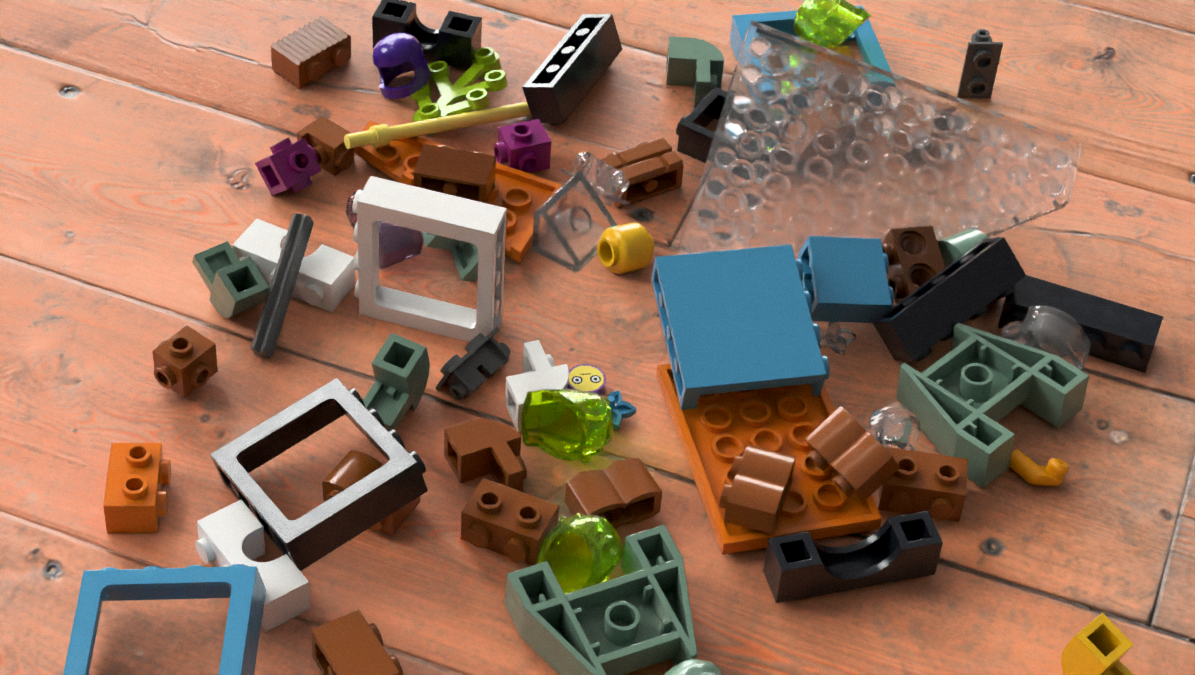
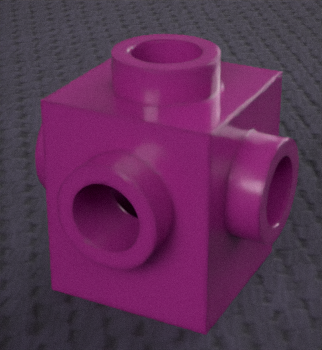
[493,119,552,173]
[255,137,322,195]

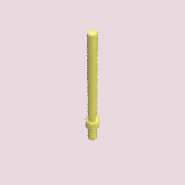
[344,102,531,149]

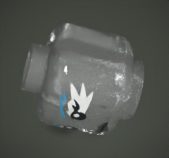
[867,403,920,451]

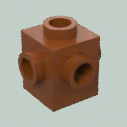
[152,325,218,397]

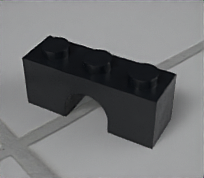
[372,0,482,70]

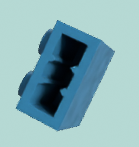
[798,236,894,323]

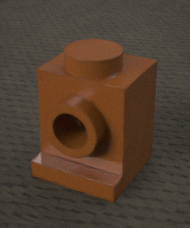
[297,116,355,176]

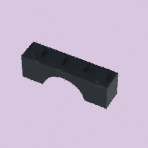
[763,511,943,603]

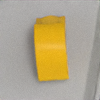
[1061,612,1134,675]

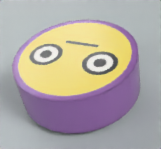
[567,364,606,402]

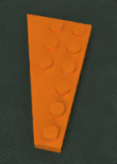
[354,121,566,263]

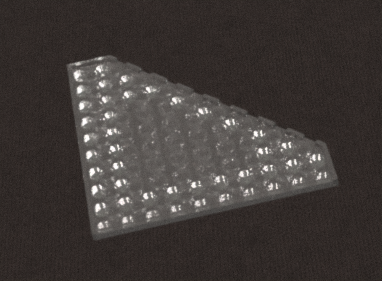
[657,20,1082,318]

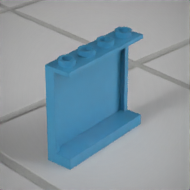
[651,244,830,410]

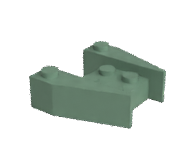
[896,323,1089,488]
[504,525,697,675]

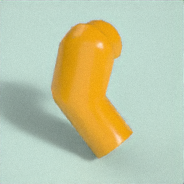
[1009,449,1069,486]

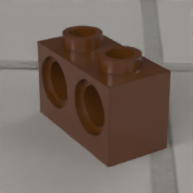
[882,225,945,304]

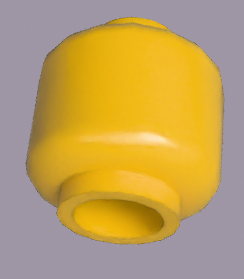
[597,222,655,274]

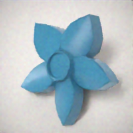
[590,391,636,430]

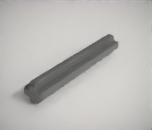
[251,213,314,358]

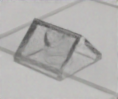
[532,170,617,272]

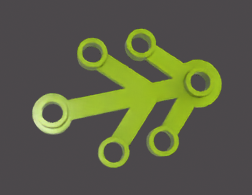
[411,47,508,134]

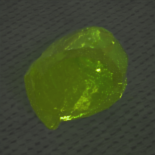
[794,0,871,55]
[522,389,613,463]
[537,512,624,594]

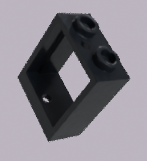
[676,87,789,183]

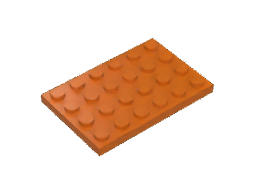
[656,364,882,555]

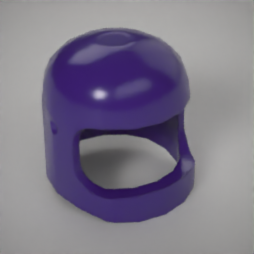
[373,32,431,99]

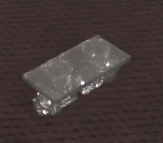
[561,152,629,206]

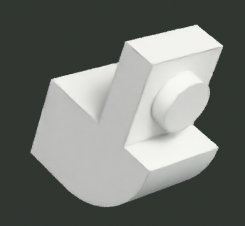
[505,340,569,432]

